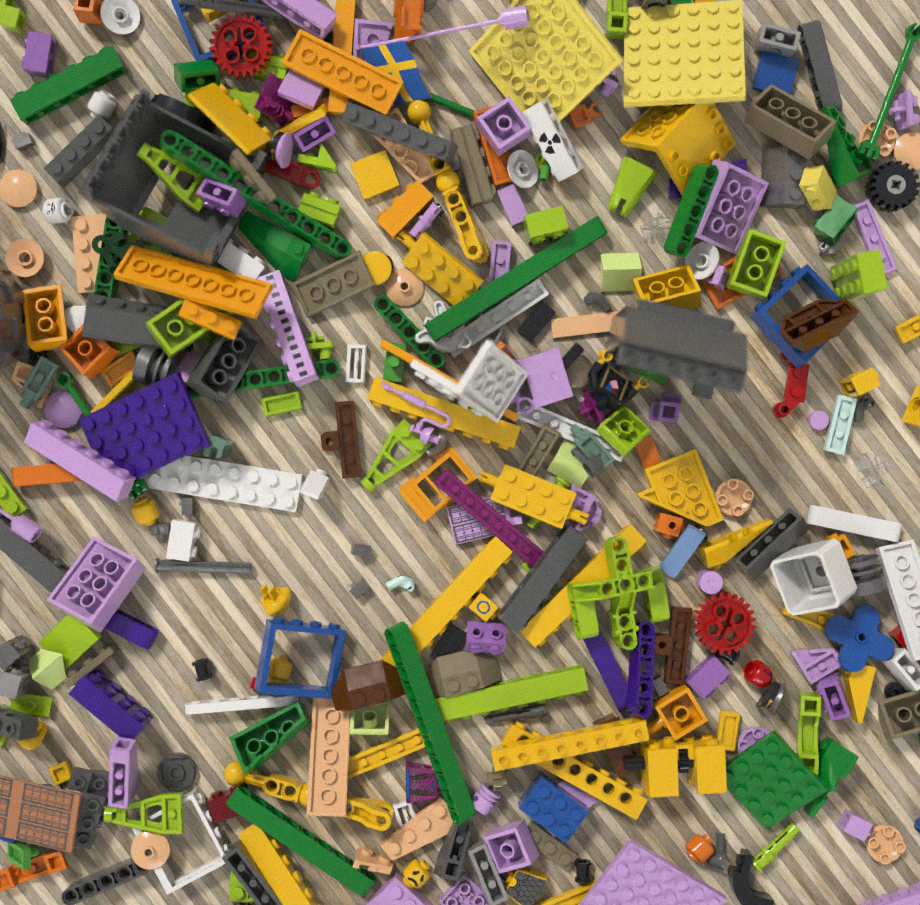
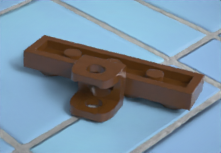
[321,400,362,479]
[654,606,692,685]

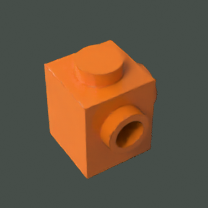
[653,512,685,539]

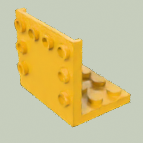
[620,103,736,196]

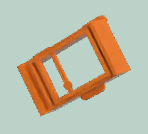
[393,0,424,45]

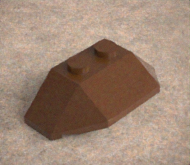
[780,299,859,351]
[331,660,406,711]

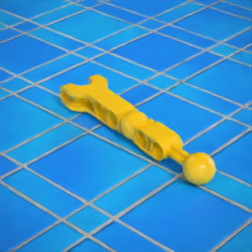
[407,100,490,264]
[224,761,394,831]

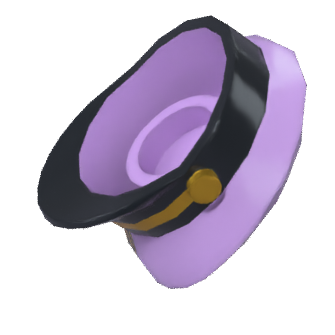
[266,132,294,168]

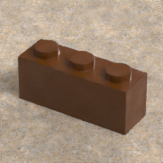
[592,713,639,779]

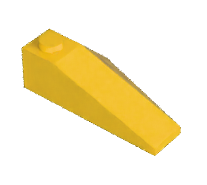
[697,518,773,570]

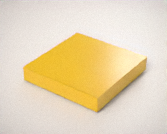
[350,150,400,201]

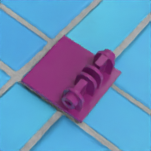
[254,73,294,127]

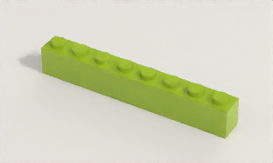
[435,664,589,724]

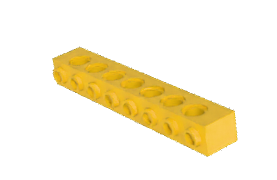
[490,717,649,771]
[500,721,648,820]

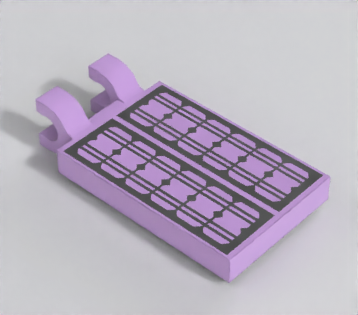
[446,497,523,545]

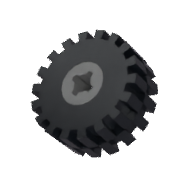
[866,161,920,212]

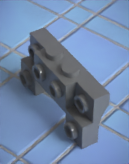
[67,766,109,850]

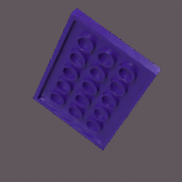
[78,372,212,479]

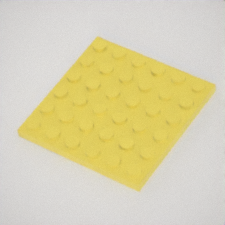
[469,0,624,122]
[624,0,746,107]

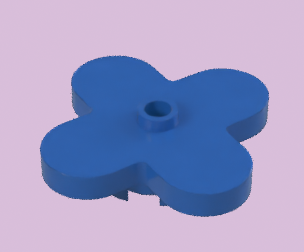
[824,604,894,673]

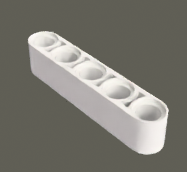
[806,505,902,542]

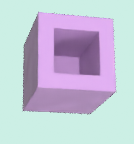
[838,809,873,842]

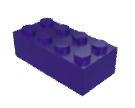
[69,669,154,739]

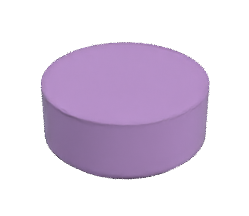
[808,411,829,430]

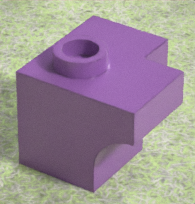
[649,393,682,424]

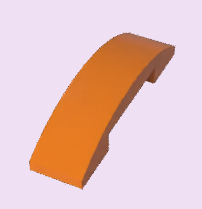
[0,850,68,892]

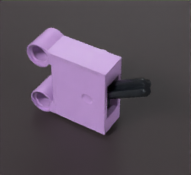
[513,343,584,414]

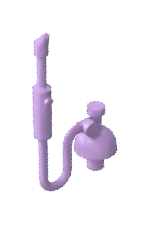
[381,382,451,445]

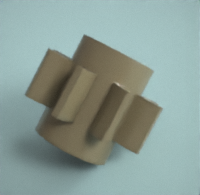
[487,767,507,792]

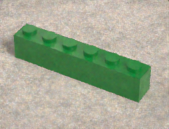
[9,46,128,125]

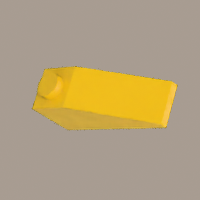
[842,664,876,724]

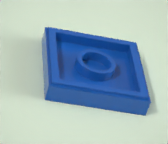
[751,50,799,94]

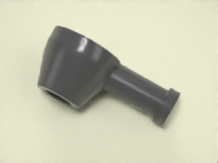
[571,446,604,478]
[709,832,725,871]

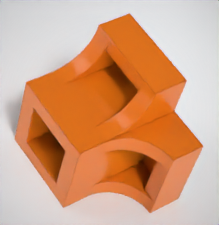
[73,0,104,25]

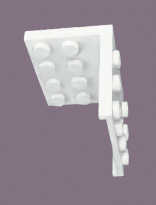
[410,340,529,423]

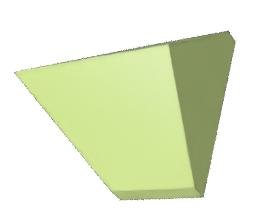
[27,648,68,690]

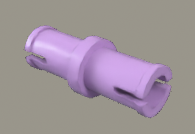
[409,202,442,240]

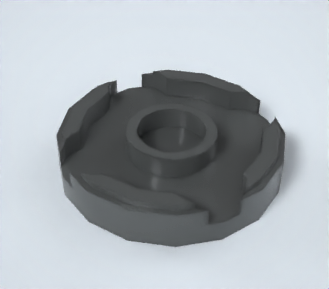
[157,752,197,792]

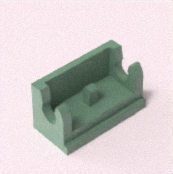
[202,435,236,458]

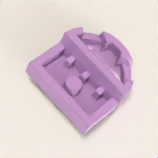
[565,484,602,531]

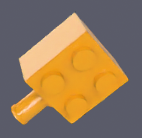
[646,684,708,741]

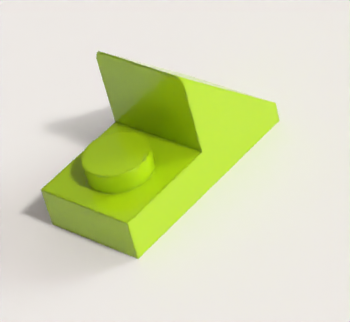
[297,143,338,173]

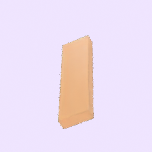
[550,311,619,338]

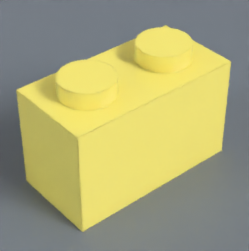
[799,165,837,211]

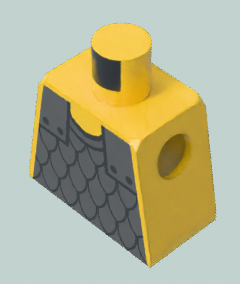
[499,866,547,905]

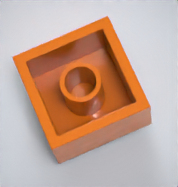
[59,323,121,379]

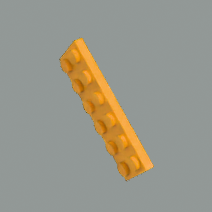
[282,29,404,116]

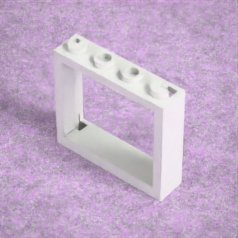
[131,788,230,895]

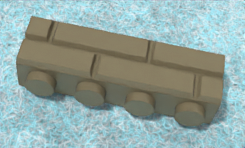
[450,124,497,208]

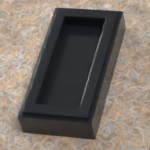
[517,300,556,342]
[430,622,466,659]

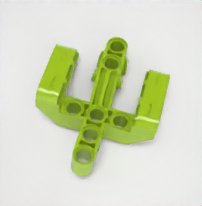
[567,537,670,650]

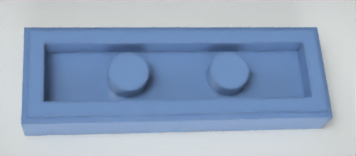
[659,524,706,579]

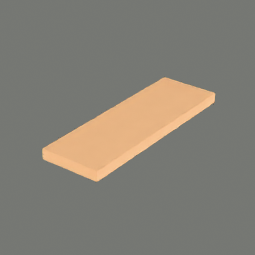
[306,698,351,817]

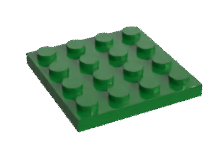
[726,730,827,829]

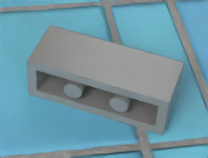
[466,840,509,905]

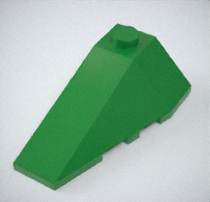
[823,104,873,188]
[238,211,314,282]
[804,736,859,818]

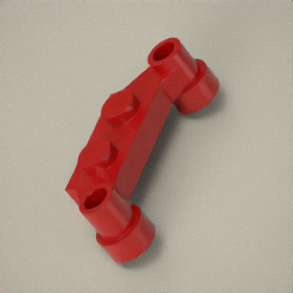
[772,351,809,418]

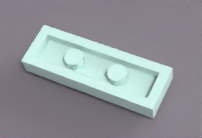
[823,395,857,455]

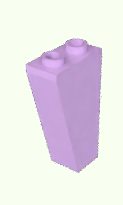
[108,737,140,809]

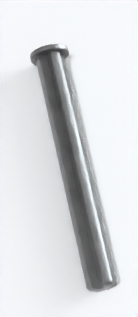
[154,558,252,574]

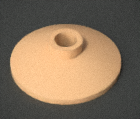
[5,239,44,277]
[386,268,424,307]
[131,831,170,870]

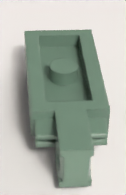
[19,356,60,409]
[570,424,615,473]

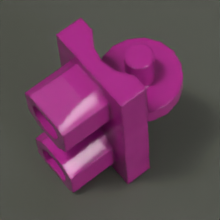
[578,390,612,425]

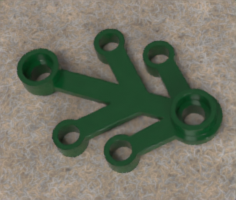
[92,229,152,276]

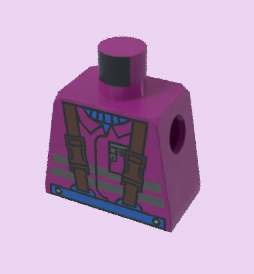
[406,762,440,803]

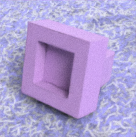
[705,265,730,290]

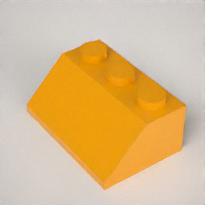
[22,284,68,352]

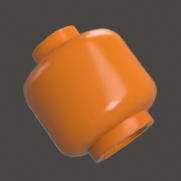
[685,834,714,864]

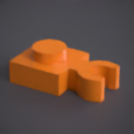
[567,102,603,130]

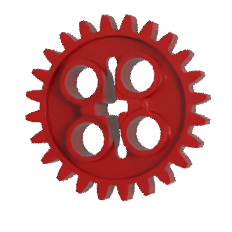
[209,13,273,80]
[692,591,757,655]

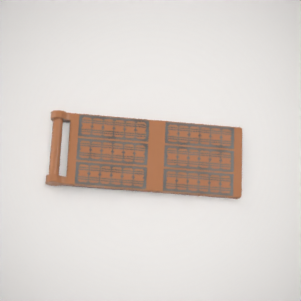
[0,775,82,853]

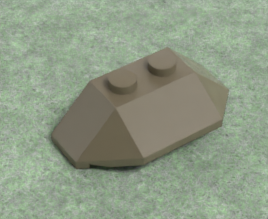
[426,650,502,698]

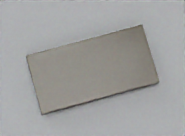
[292,250,376,318]

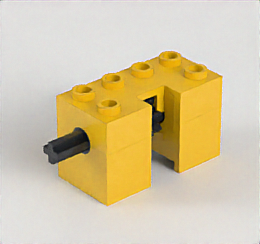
[624,734,727,798]

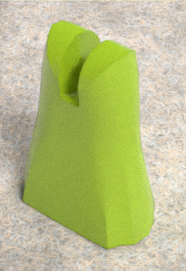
[607,157,658,218]

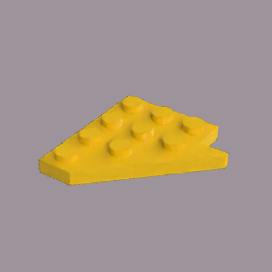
[636,449,724,527]

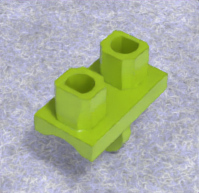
[305,331,334,362]

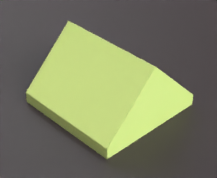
[600,253,642,292]
[547,438,589,488]
[349,701,390,735]

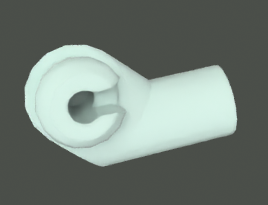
[386,575,415,592]

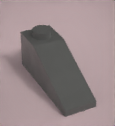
[433,821,474,882]

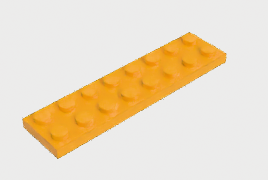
[113,245,273,319]

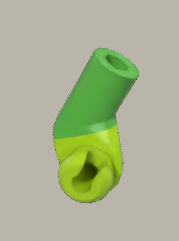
[535,153,551,183]

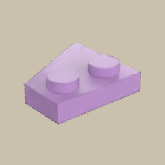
[790,647,841,684]

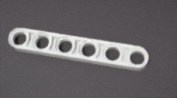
[185,694,298,714]

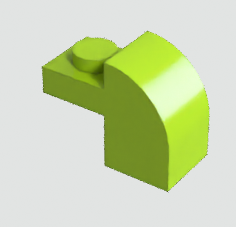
[0,0,27,34]

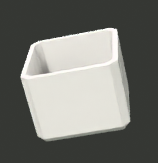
[770,539,857,616]

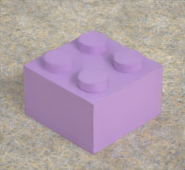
[477,96,531,157]
[483,819,539,874]

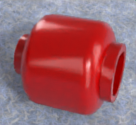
[743,660,773,689]

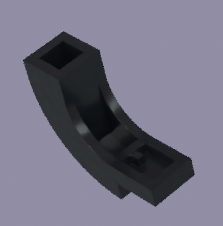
[150,93,215,133]
[728,848,774,905]

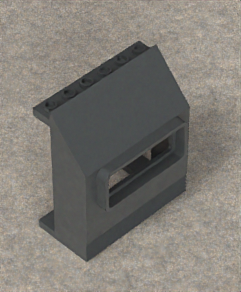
[78,89,267,267]
[604,299,749,399]

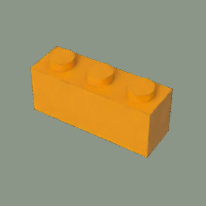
[377,180,434,240]

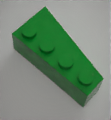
[229,702,312,775]

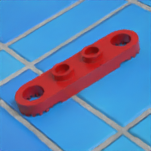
[265,151,321,190]

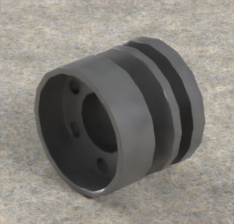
[132,346,180,385]
[847,554,887,597]

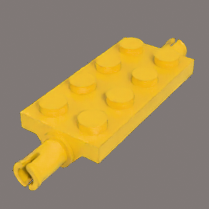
[396,229,485,312]
[478,464,589,530]

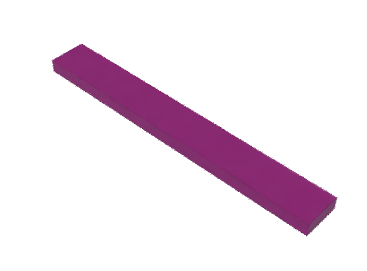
[433,468,544,567]

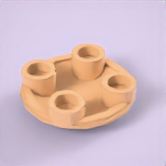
[858,120,897,159]
[894,132,920,170]
[0,169,38,208]
[715,479,754,516]
[866,824,906,864]

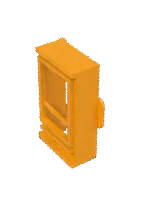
[399,447,477,522]

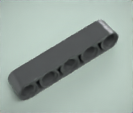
[797,20,842,113]
[61,857,149,905]

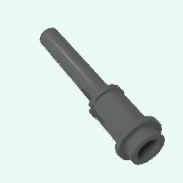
[485,704,547,724]

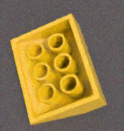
[188,83,274,156]

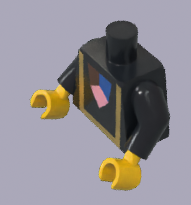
[587,349,649,411]

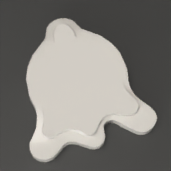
[415,301,472,353]

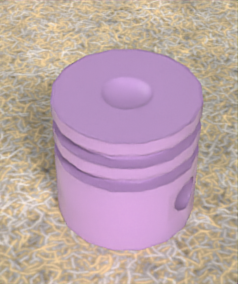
[695,569,723,594]
[471,782,501,816]

